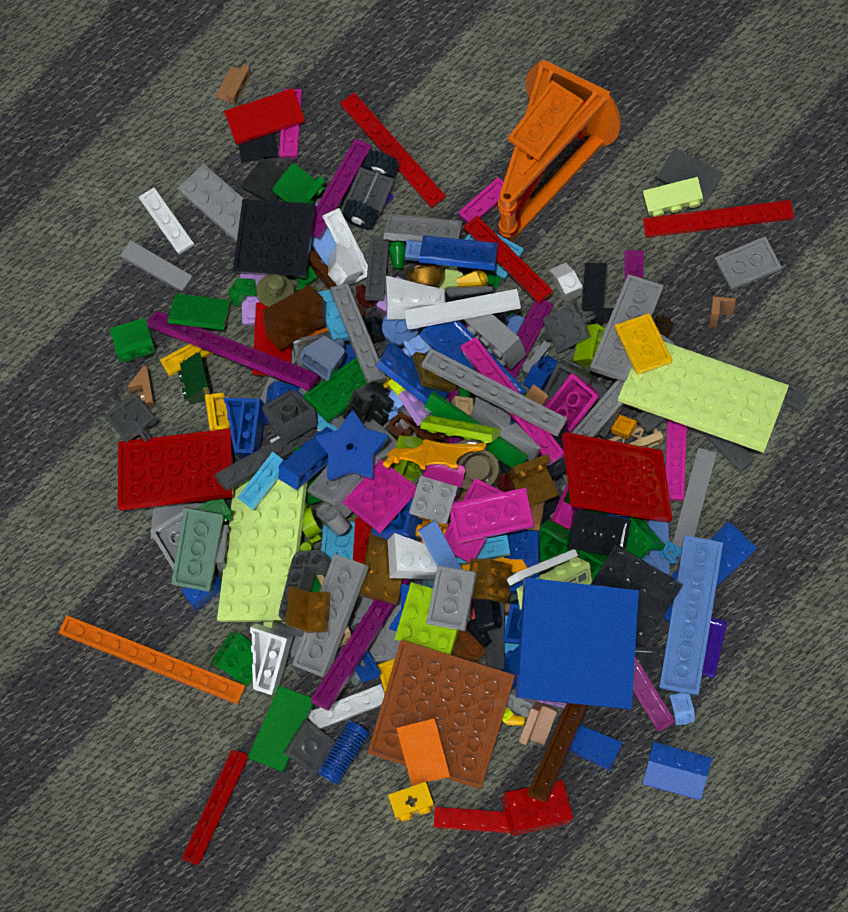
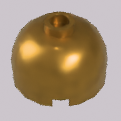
[406,264,445,287]

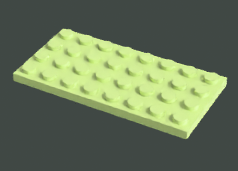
[618,342,789,453]
[217,477,307,622]

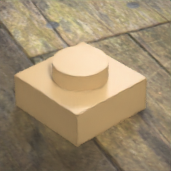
[452,396,473,416]

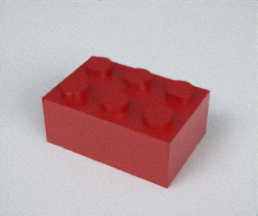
[501,780,573,837]

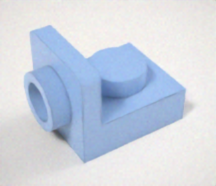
[402,335,432,360]
[383,390,404,421]
[669,693,695,725]

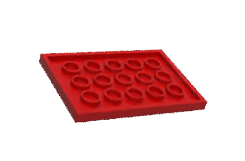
[117,428,233,511]
[562,432,673,523]

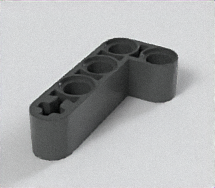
[278,550,332,628]

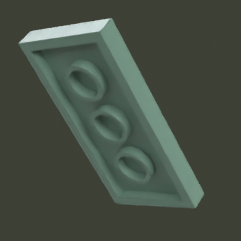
[171,507,224,592]

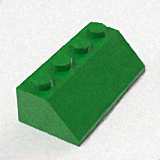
[539,519,608,585]

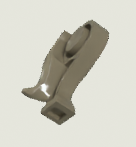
[411,439,501,492]

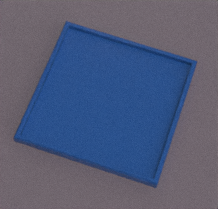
[516,578,639,710]

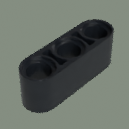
[473,599,502,632]

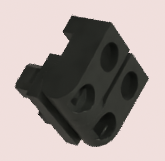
[343,381,395,424]

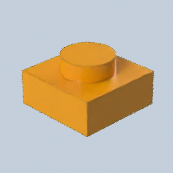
[611,415,637,439]

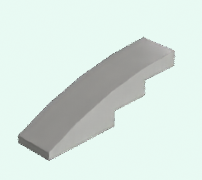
[470,403,541,461]

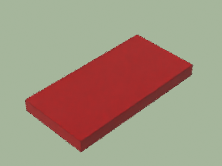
[224,88,305,145]
[252,302,292,376]

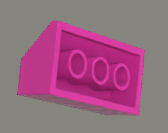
[546,373,599,436]

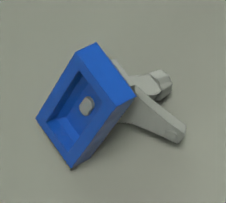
[346,650,381,685]

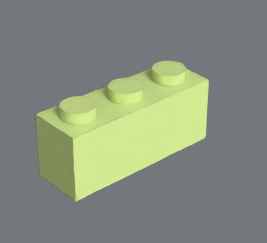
[643,177,703,217]

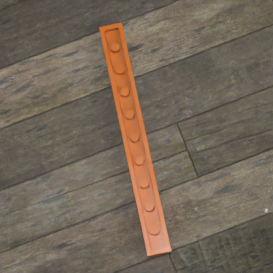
[58,615,246,705]

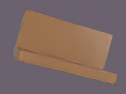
[216,65,251,105]
[709,296,736,328]
[519,701,558,745]

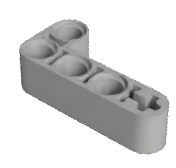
[316,476,365,535]

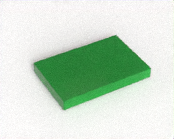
[168,293,231,330]

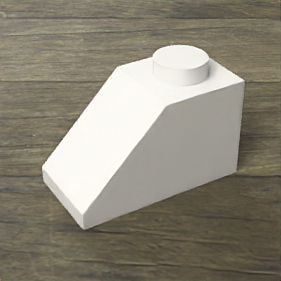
[328,243,363,286]
[549,262,582,302]

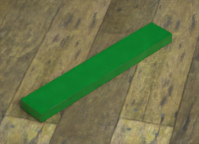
[424,392,529,468]

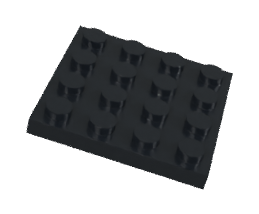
[233,199,316,278]
[591,544,683,647]

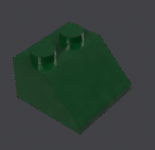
[178,352,211,405]

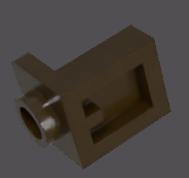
[654,316,674,339]

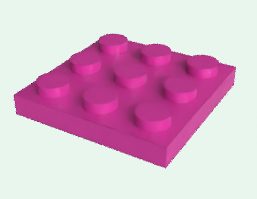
[342,460,417,533]

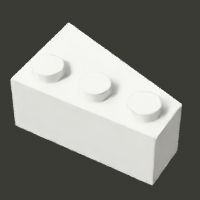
[385,276,445,320]
[387,533,437,580]
[250,624,293,695]

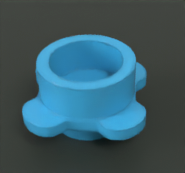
[659,541,682,564]

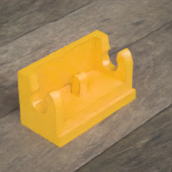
[205,393,230,431]

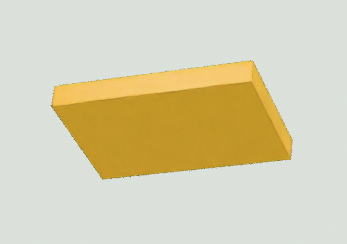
[614,313,672,375]

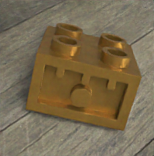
[508,454,559,507]
[470,558,512,604]
[285,586,331,633]

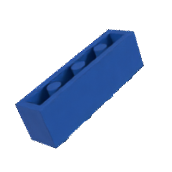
[278,426,333,490]

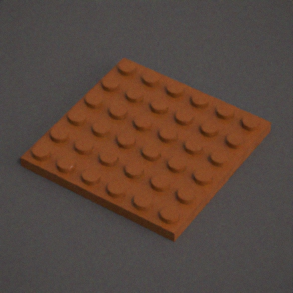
[368,639,516,789]

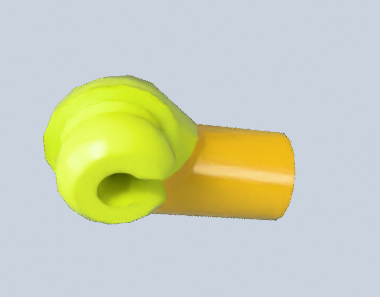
[502,708,526,726]

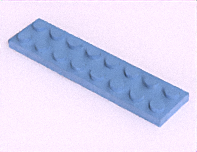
[659,535,723,696]

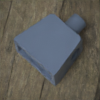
[299,336,345,381]

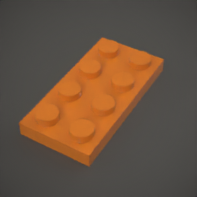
[508,80,584,161]

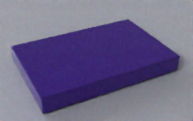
[702,618,727,679]

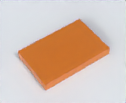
[396,718,451,786]

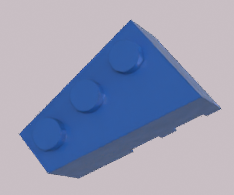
[224,398,265,460]
[570,724,623,771]

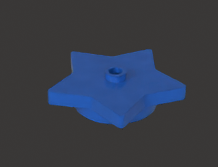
[316,411,389,481]

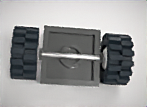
[342,150,399,230]

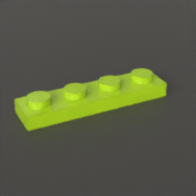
[420,415,500,443]

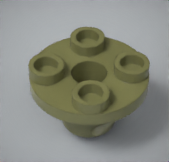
[256,273,294,307]

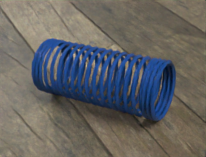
[318,721,369,784]

